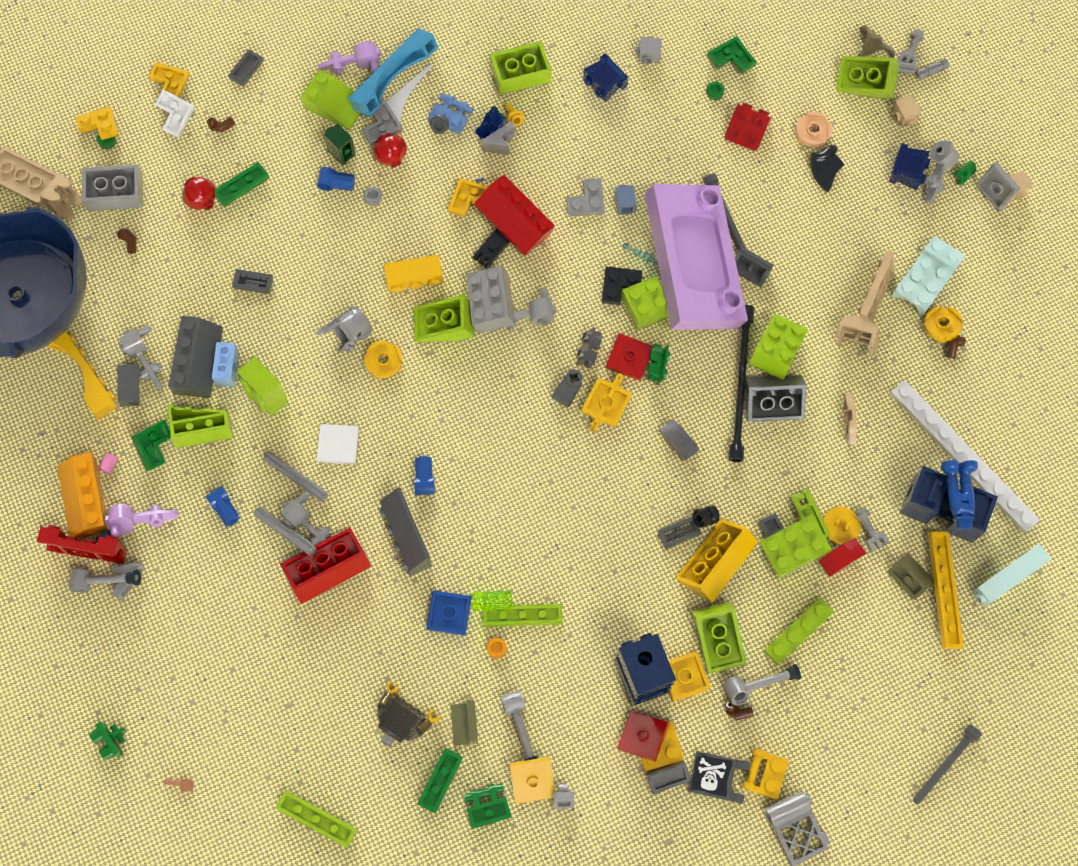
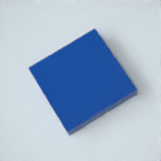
[426,590,472,636]

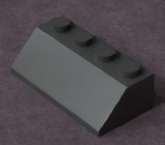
[168,316,223,398]
[378,487,432,576]

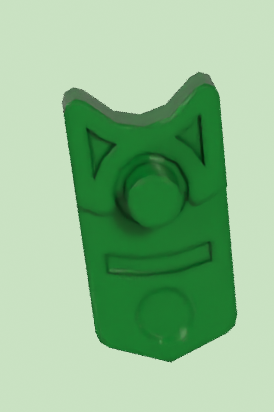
[953,161,976,185]

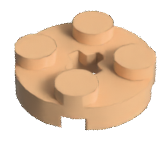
[795,112,832,147]

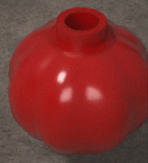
[373,132,407,168]
[182,177,216,210]

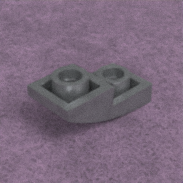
[658,419,700,461]

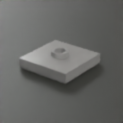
[976,162,1021,212]

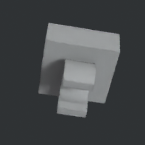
[553,784,575,809]

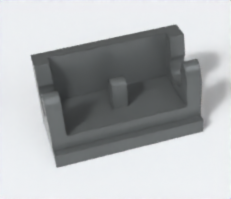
[735,247,774,288]
[117,364,140,407]

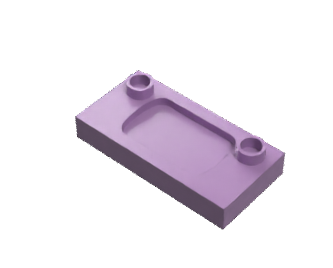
[645,184,748,330]

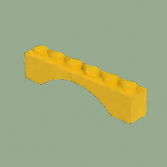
[47,332,118,420]

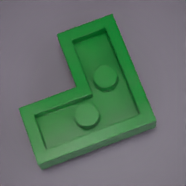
[707,36,757,74]
[130,420,171,471]

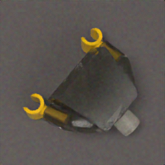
[377,682,441,747]

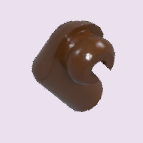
[207,117,235,132]
[117,228,137,254]
[946,335,966,359]
[724,701,754,720]

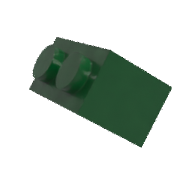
[324,123,356,166]

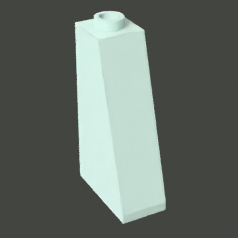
[973,544,1052,607]

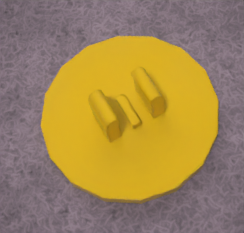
[823,507,861,545]

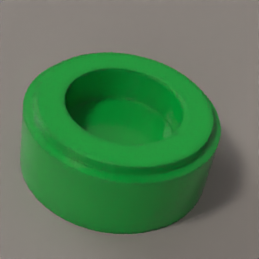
[706,82,724,100]
[97,134,116,149]

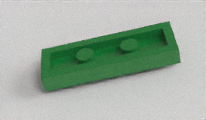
[215,162,270,207]
[417,748,463,814]

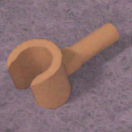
[164,779,193,792]

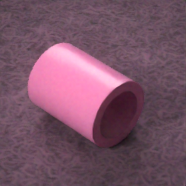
[98,453,118,474]

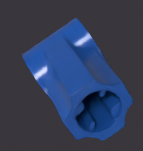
[317,167,355,191]
[414,456,435,495]
[205,486,241,527]

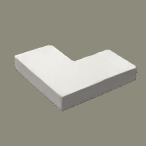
[155,89,196,138]

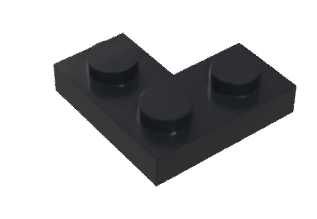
[602,266,642,305]

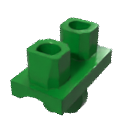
[89,721,127,760]

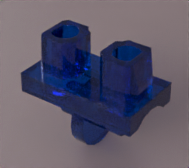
[475,106,507,139]

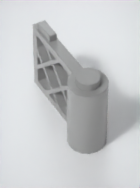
[764,791,831,866]

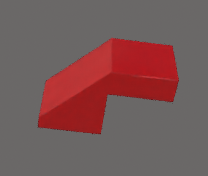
[819,537,867,577]

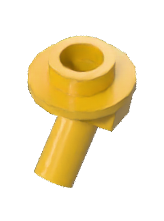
[504,102,525,127]

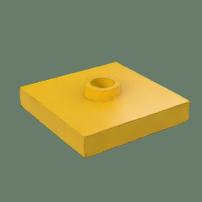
[509,757,555,804]

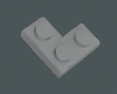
[362,100,403,147]
[567,178,605,217]

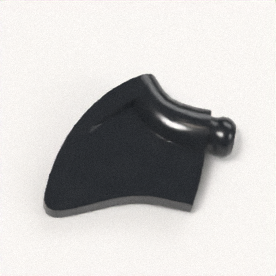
[810,144,845,192]

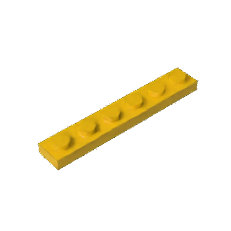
[927,531,964,649]

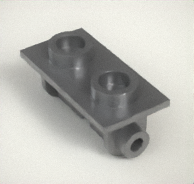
[576,327,603,368]

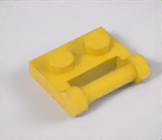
[742,749,789,801]

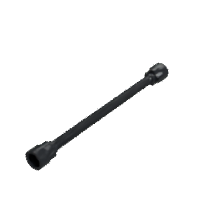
[728,305,755,463]

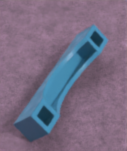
[348,28,439,117]

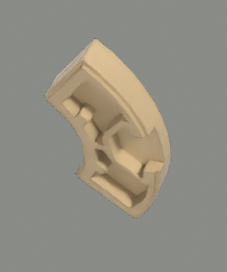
[843,393,857,444]

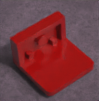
[724,102,772,151]

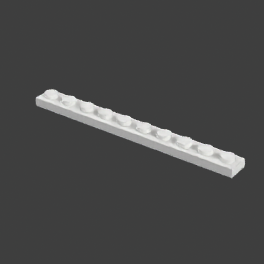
[890,380,1040,534]

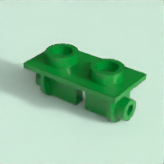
[647,344,670,385]

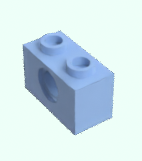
[212,342,239,387]

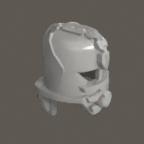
[316,306,372,352]

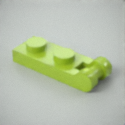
[790,488,831,539]

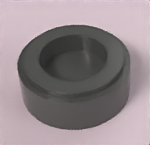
[430,115,449,134]

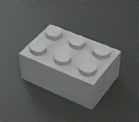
[82,164,143,211]
[467,265,515,333]

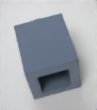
[614,185,637,215]

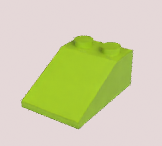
[836,56,900,99]
[301,69,360,131]
[414,295,475,342]
[692,602,747,674]

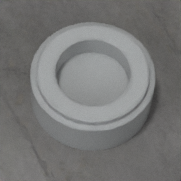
[364,187,382,206]

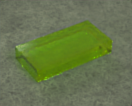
[472,591,512,610]

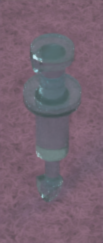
[623,243,659,268]

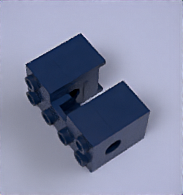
[899,466,998,543]
[614,633,676,707]

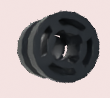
[692,505,720,528]

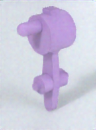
[318,41,381,75]
[105,504,178,537]

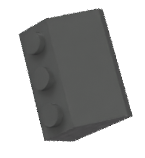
[745,375,806,422]

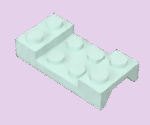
[892,236,965,316]

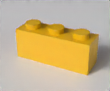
[384,255,443,292]

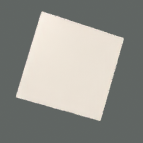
[317,424,359,465]

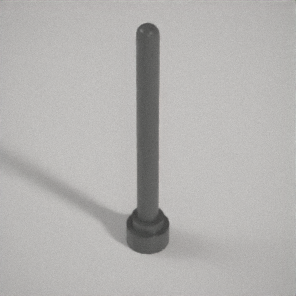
[703,173,746,250]
[913,724,982,804]

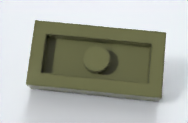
[887,553,934,600]
[451,700,478,746]

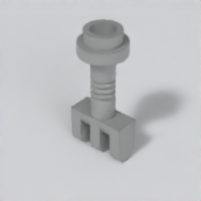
[899,29,924,64]
[855,508,889,553]

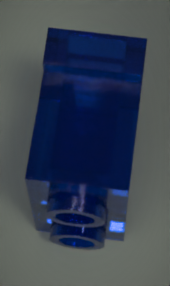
[583,53,629,102]
[889,143,931,190]

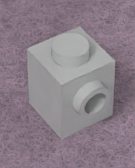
[636,36,662,64]

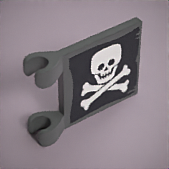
[688,751,750,804]

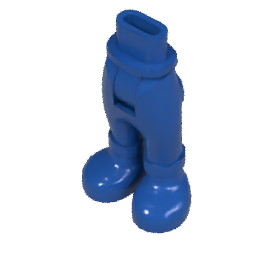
[941,460,978,530]

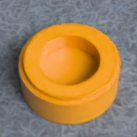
[487,638,507,659]

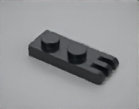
[473,228,510,269]

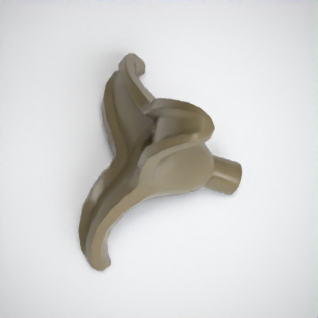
[858,25,895,58]

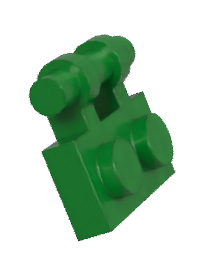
[463,784,512,830]

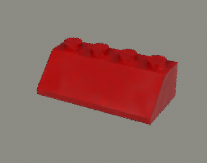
[473,174,555,256]
[280,527,371,604]

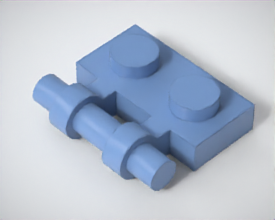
[428,93,474,135]

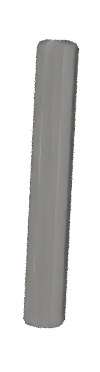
[263,451,328,502]
[254,507,316,555]

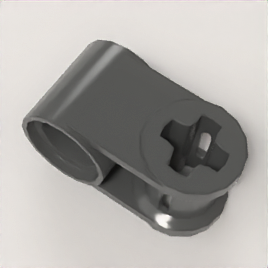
[552,369,583,408]

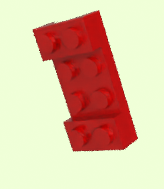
[36,525,128,565]

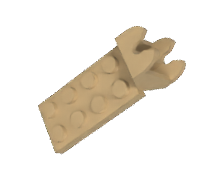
[0,146,84,219]
[835,250,895,356]

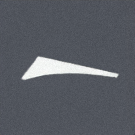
[387,65,432,122]

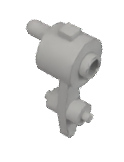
[926,141,959,204]
[505,288,556,330]
[119,325,163,390]
[280,492,332,545]

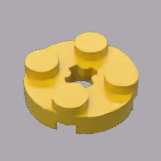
[924,306,963,343]
[364,340,402,379]

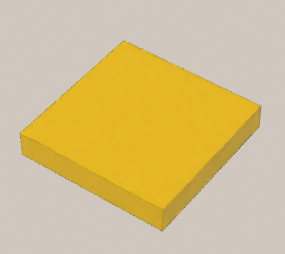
[669,651,711,702]

